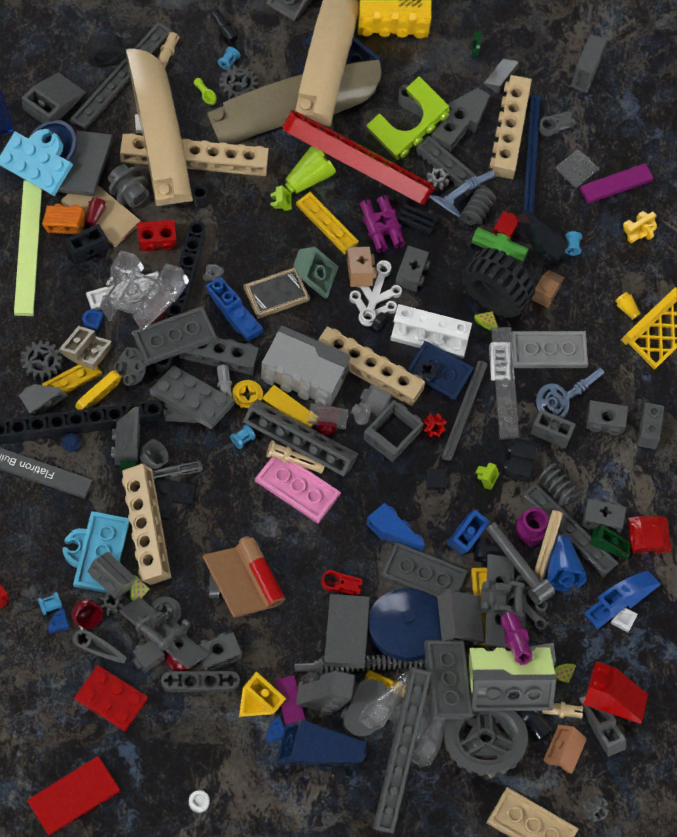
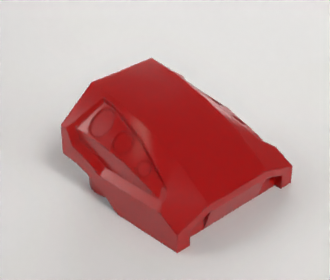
[628,516,672,554]

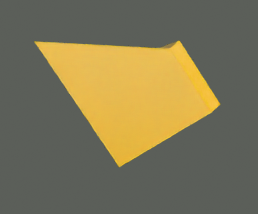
[239,672,286,717]

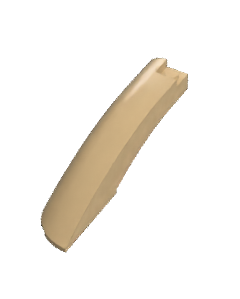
[295,0,359,126]
[126,49,193,206]

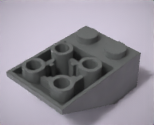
[21,72,86,124]

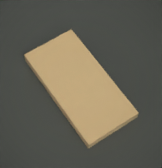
[61,186,141,247]
[487,787,578,837]

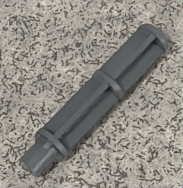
[152,460,203,481]

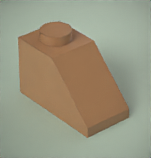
[532,270,565,308]

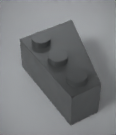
[296,671,355,715]

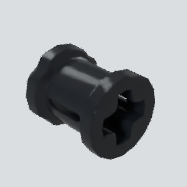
[418,361,436,382]

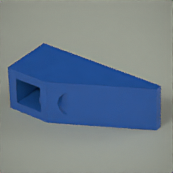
[366,503,425,552]

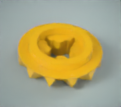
[232,380,263,409]

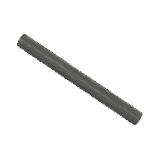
[442,361,487,461]

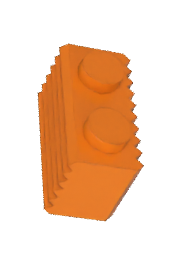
[42,204,87,234]

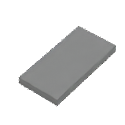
[510,331,588,368]

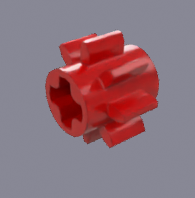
[423,413,447,437]

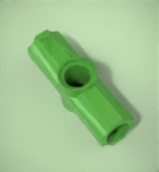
[471,227,529,264]

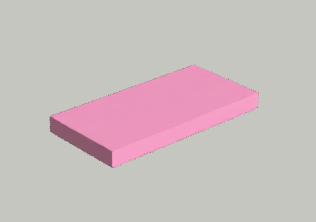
[255,451,341,523]

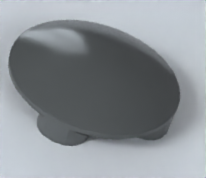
[114,347,146,386]

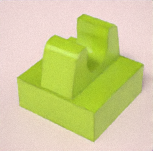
[271,185,291,211]
[475,463,499,490]

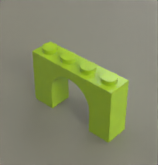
[366,76,450,160]

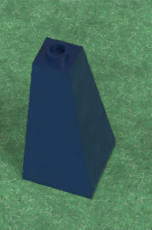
[276,720,367,765]

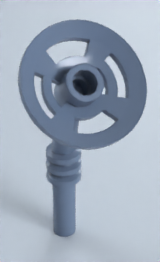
[429,171,495,218]
[536,368,604,418]

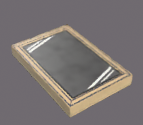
[244,267,310,319]

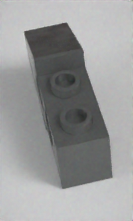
[431,88,490,153]

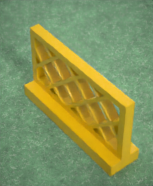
[621,287,677,370]

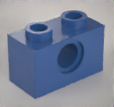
[446,510,490,555]

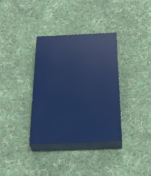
[407,341,474,401]

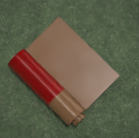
[202,536,286,618]

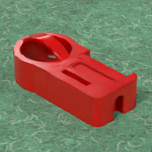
[321,570,363,596]

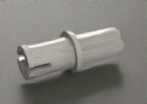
[217,365,233,399]

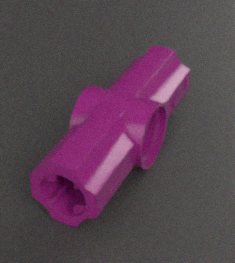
[501,612,533,665]

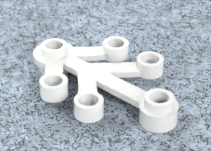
[349,260,402,326]

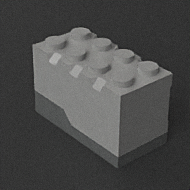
[261,325,351,409]

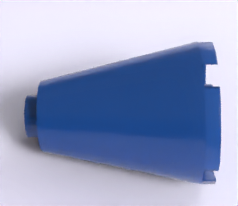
[547,535,587,591]

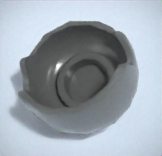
[138,439,169,470]

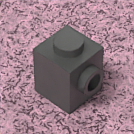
[132,640,165,673]

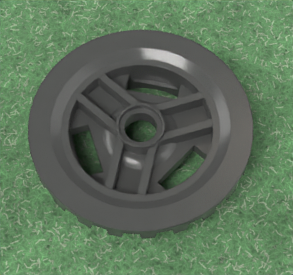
[444,711,528,776]

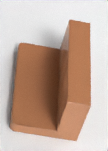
[543,725,587,774]

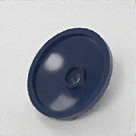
[28,120,77,161]

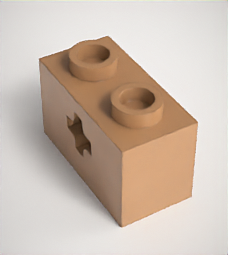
[347,247,376,287]

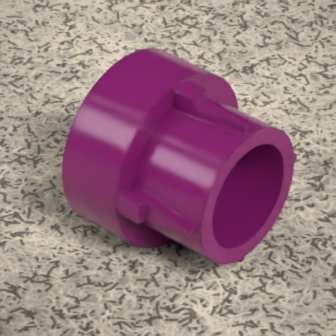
[516,508,549,545]

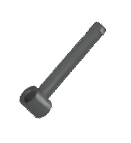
[486,522,555,605]

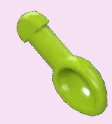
[194,78,217,105]

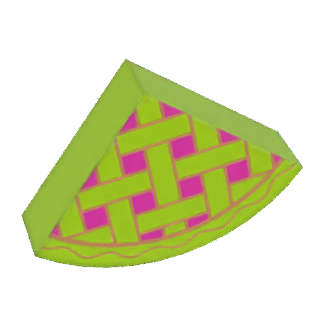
[474,311,498,331]
[130,575,149,601]
[554,664,576,685]

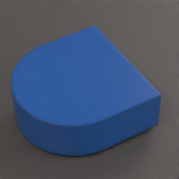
[82,310,104,332]

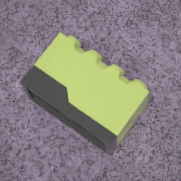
[468,647,556,711]

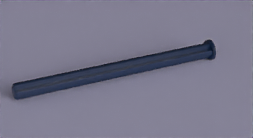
[523,95,543,215]

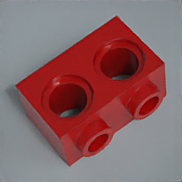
[137,220,177,252]

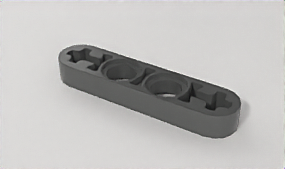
[161,671,240,692]

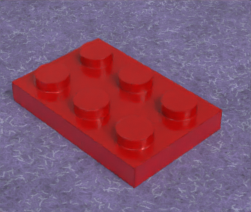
[74,665,148,732]

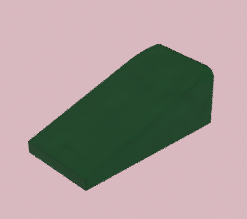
[590,524,631,560]

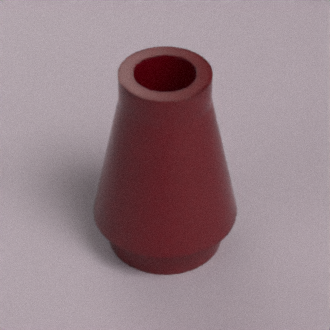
[85,197,106,226]

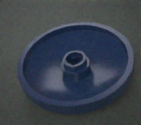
[368,588,442,661]

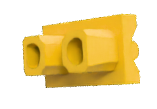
[623,211,657,243]

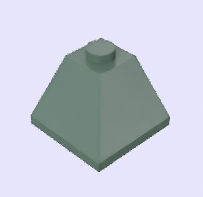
[294,247,339,298]

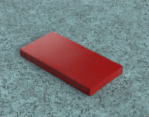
[27,756,120,836]

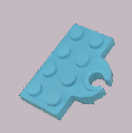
[0,129,73,196]
[63,511,130,593]

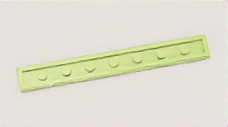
[14,180,42,316]

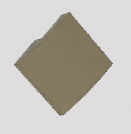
[59,326,113,370]

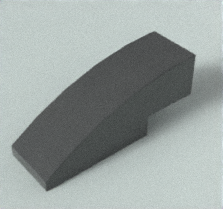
[579,696,626,757]

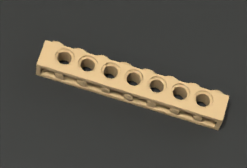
[120,133,269,176]

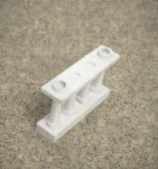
[390,304,472,359]

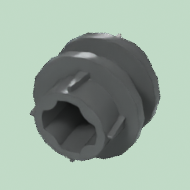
[108,164,149,208]

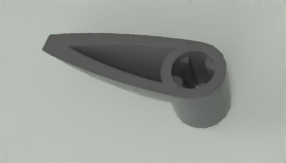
[72,630,127,663]

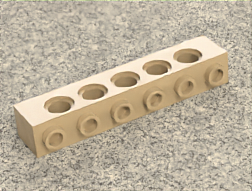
[490,75,532,179]
[318,327,425,407]
[122,464,171,585]

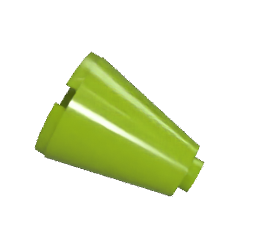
[285,146,336,194]

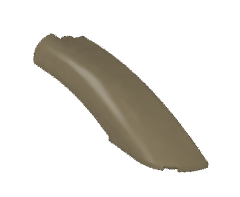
[207,60,382,145]

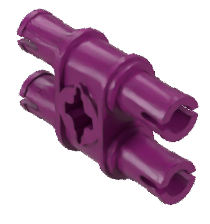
[360,195,405,253]

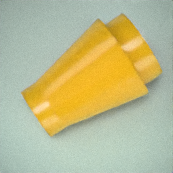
[615,292,641,320]

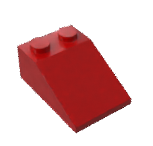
[583,661,648,724]

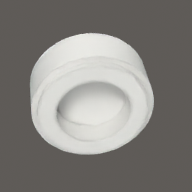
[189,791,209,813]

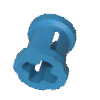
[218,47,241,70]
[565,231,582,255]
[230,424,256,449]
[38,592,63,615]

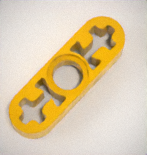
[75,370,122,410]

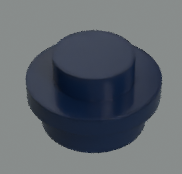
[61,433,81,452]

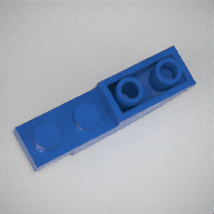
[205,276,264,342]
[584,571,661,630]

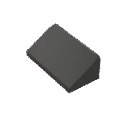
[484,59,519,93]

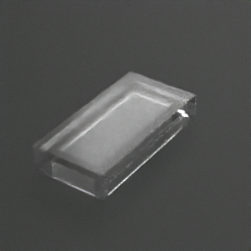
[308,403,349,429]

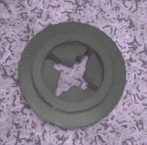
[151,597,181,623]

